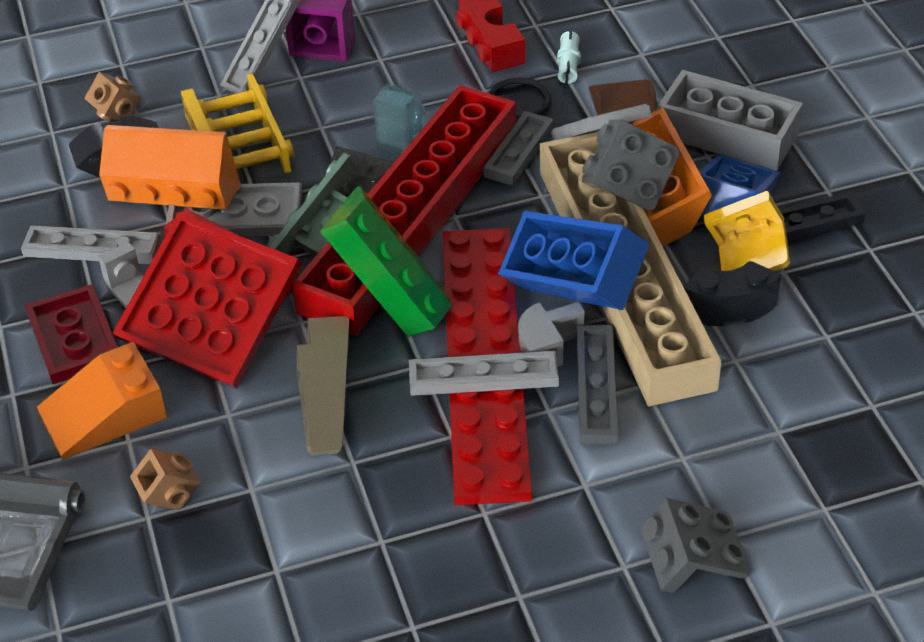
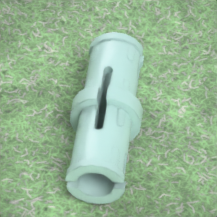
[557,31,581,84]

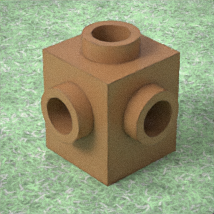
[84,72,141,123]
[130,448,201,510]

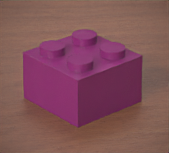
[286,0,355,62]

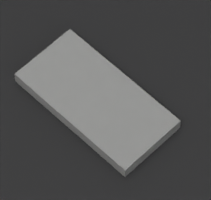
[551,104,652,141]
[165,182,303,236]

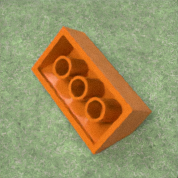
[631,107,712,247]
[99,125,241,210]

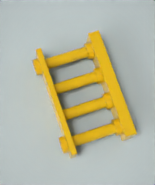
[181,73,294,173]

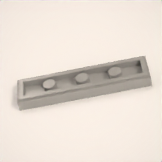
[220,0,300,94]
[21,226,162,264]
[409,351,559,396]

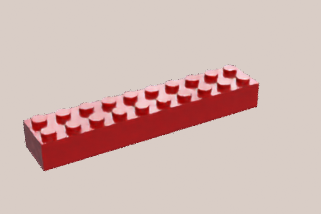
[292,85,516,337]

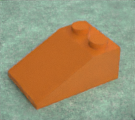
[37,342,167,460]

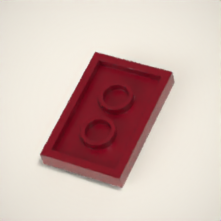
[25,284,118,385]

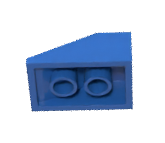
[698,154,781,222]

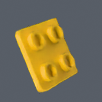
[704,191,790,271]

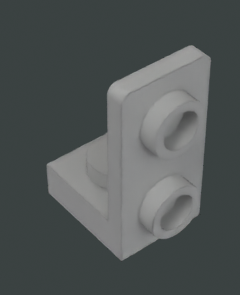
[98,242,143,308]

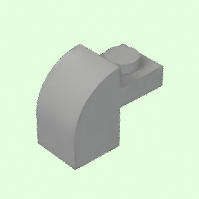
[518,301,585,367]

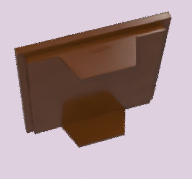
[589,79,658,124]

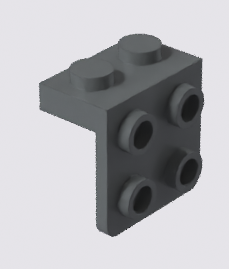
[582,120,679,210]
[640,498,750,593]

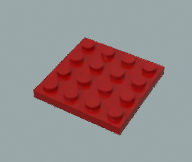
[112,212,302,389]

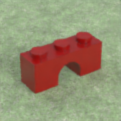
[455,0,526,72]

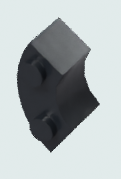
[69,117,159,178]
[684,261,781,326]

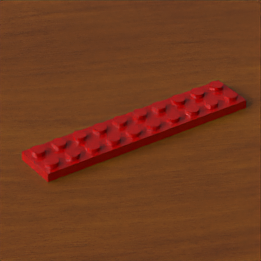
[442,228,532,506]

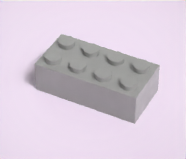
[658,70,803,171]

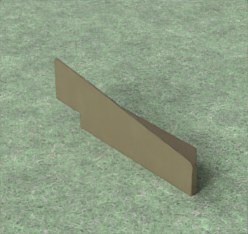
[296,316,349,455]

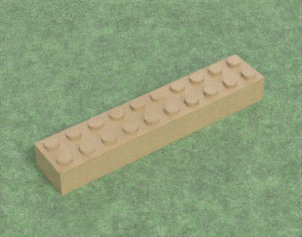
[540,132,721,407]

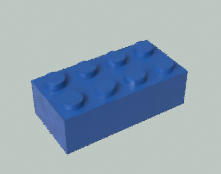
[498,211,650,310]

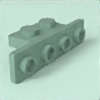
[267,153,353,256]

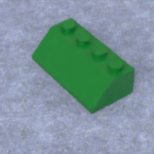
[320,186,452,337]

